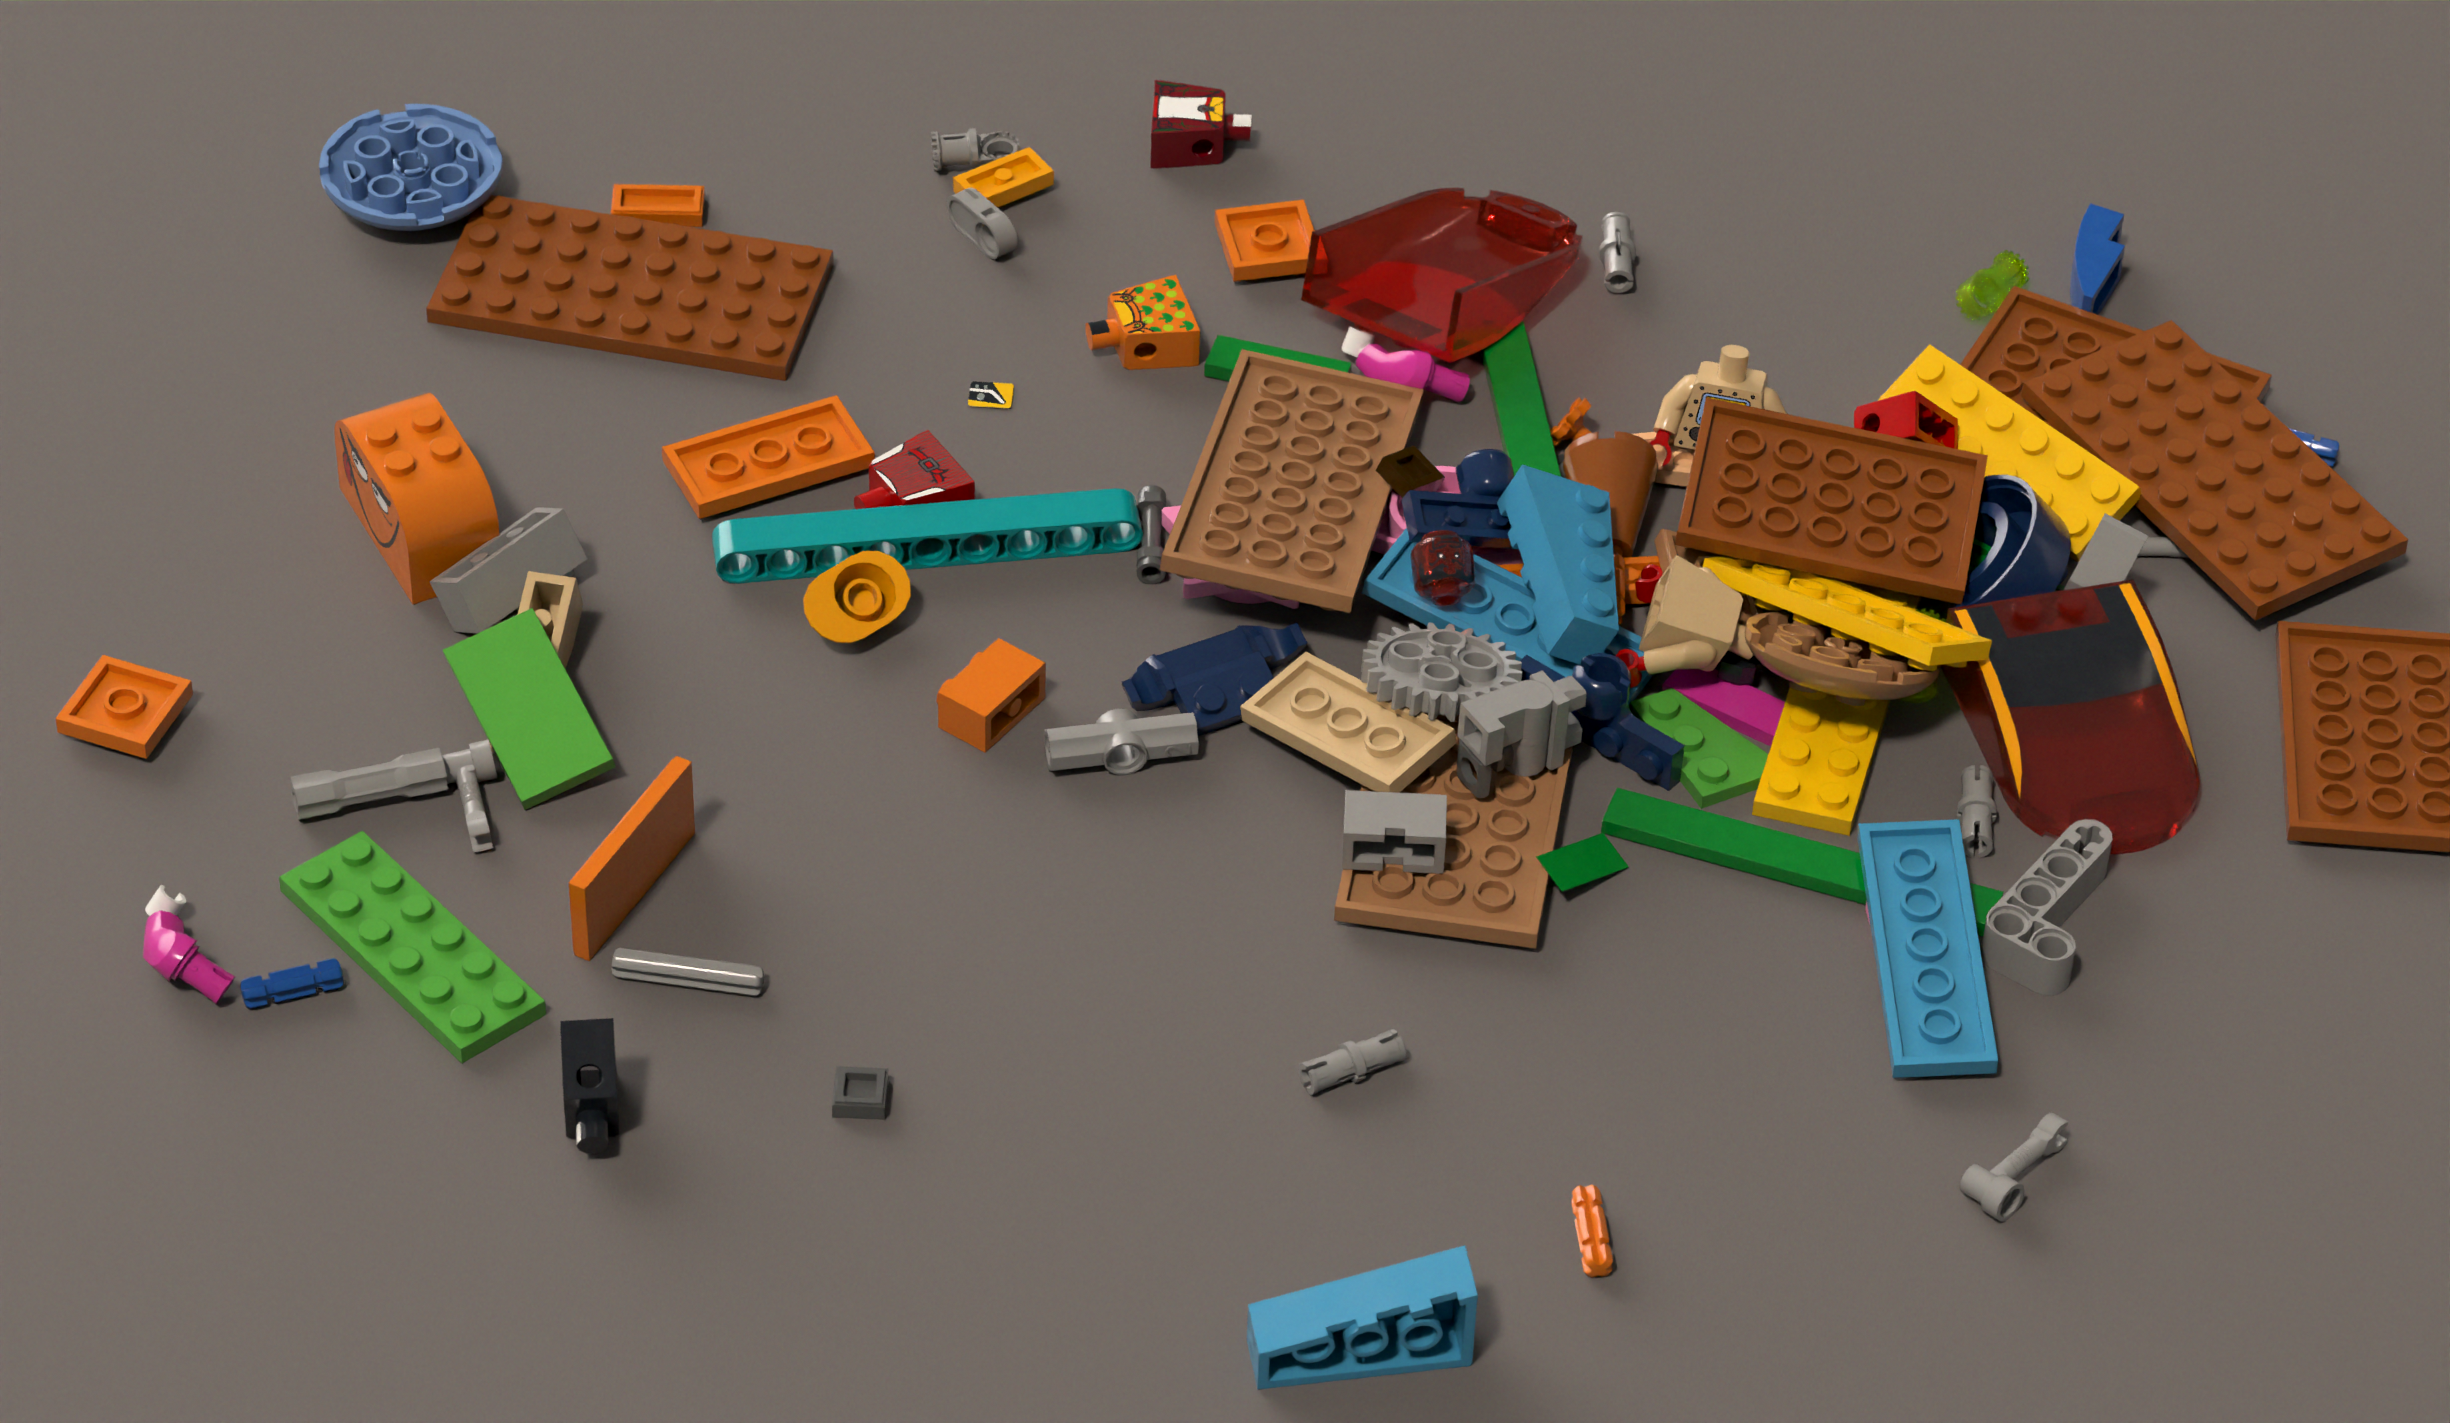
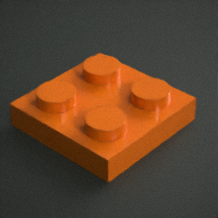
[1215,199,1324,282]
[55,655,193,759]

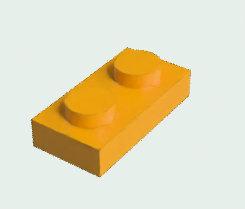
[953,147,1054,208]

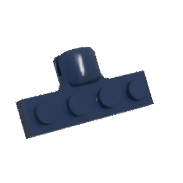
[1401,449,1514,549]
[1520,653,1685,791]

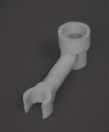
[442,739,497,853]
[1959,1113,2069,1222]

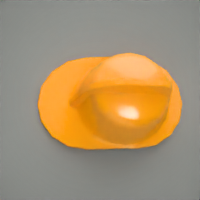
[803,551,911,643]

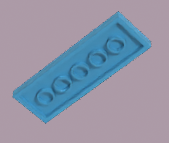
[1362,528,1654,706]
[1857,819,1998,1078]

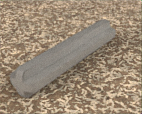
[611,947,764,996]

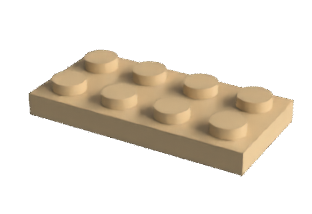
[1240,651,1456,793]

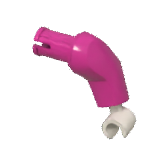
[1342,326,1470,402]
[143,885,235,1004]

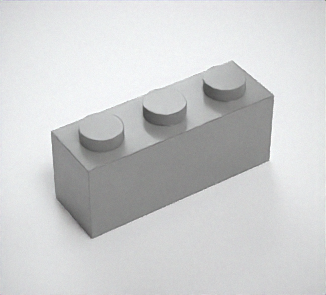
[430,507,588,634]

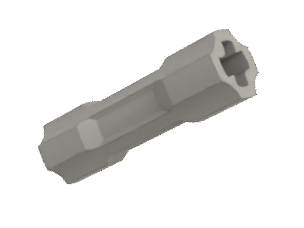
[289,748,448,820]

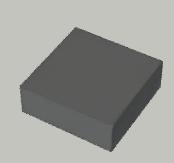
[832,1066,889,1120]

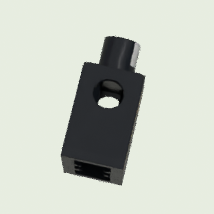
[560,1018,619,1154]

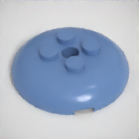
[319,104,503,231]

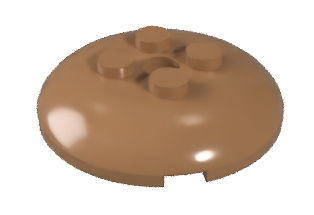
[1744,612,1941,706]

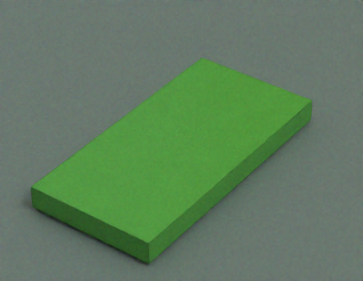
[443,608,615,810]

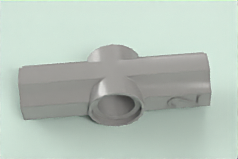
[1044,709,1199,775]

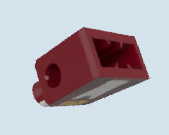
[1150,80,1252,169]

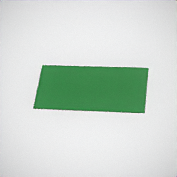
[1536,833,1629,892]

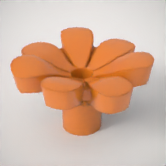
[1550,397,1592,448]

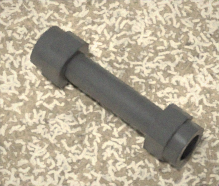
[1137,485,1166,584]

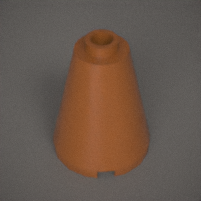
[1563,431,1658,558]

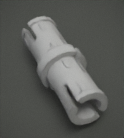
[1599,212,1636,293]
[1957,765,1997,858]
[1298,1029,1406,1095]

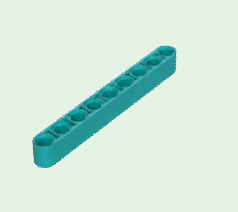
[712,488,1143,584]

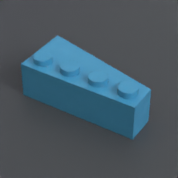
[1247,1245,1478,1390]

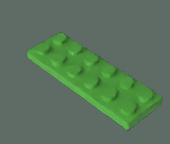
[279,830,546,1064]

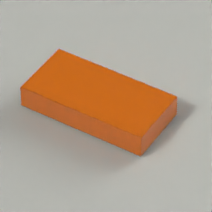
[611,184,705,227]

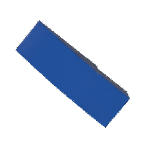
[2070,203,2125,315]

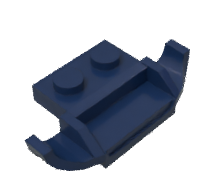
[1121,623,1307,736]

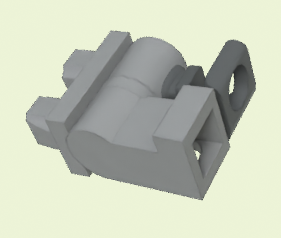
[1456,670,1587,798]

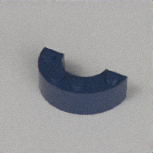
[1955,475,2071,638]

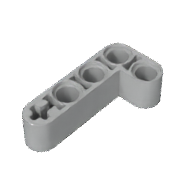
[1981,819,2113,996]

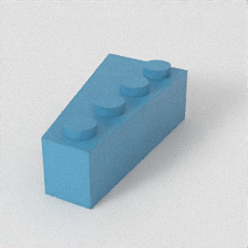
[1497,464,1619,665]

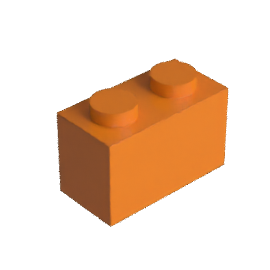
[936,638,1046,753]

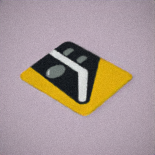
[968,381,1014,409]

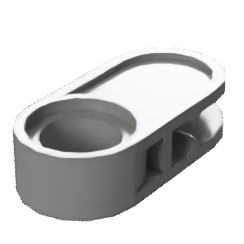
[946,188,1018,259]

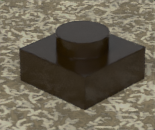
[1375,445,1445,498]

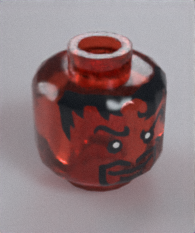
[1411,530,1476,606]

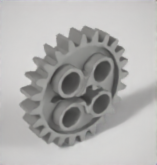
[1361,623,1522,722]

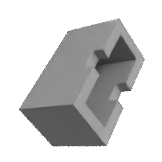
[1342,790,1447,874]

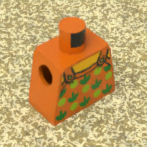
[1086,275,1200,370]

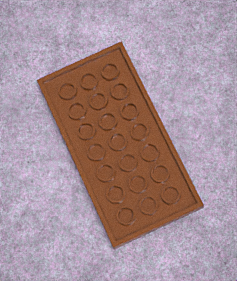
[426,195,834,381]
[2021,320,2409,621]

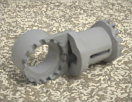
[931,128,1020,171]

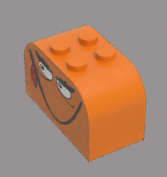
[334,393,500,605]

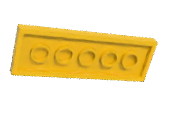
[1877,344,2142,562]
[1703,556,1992,671]

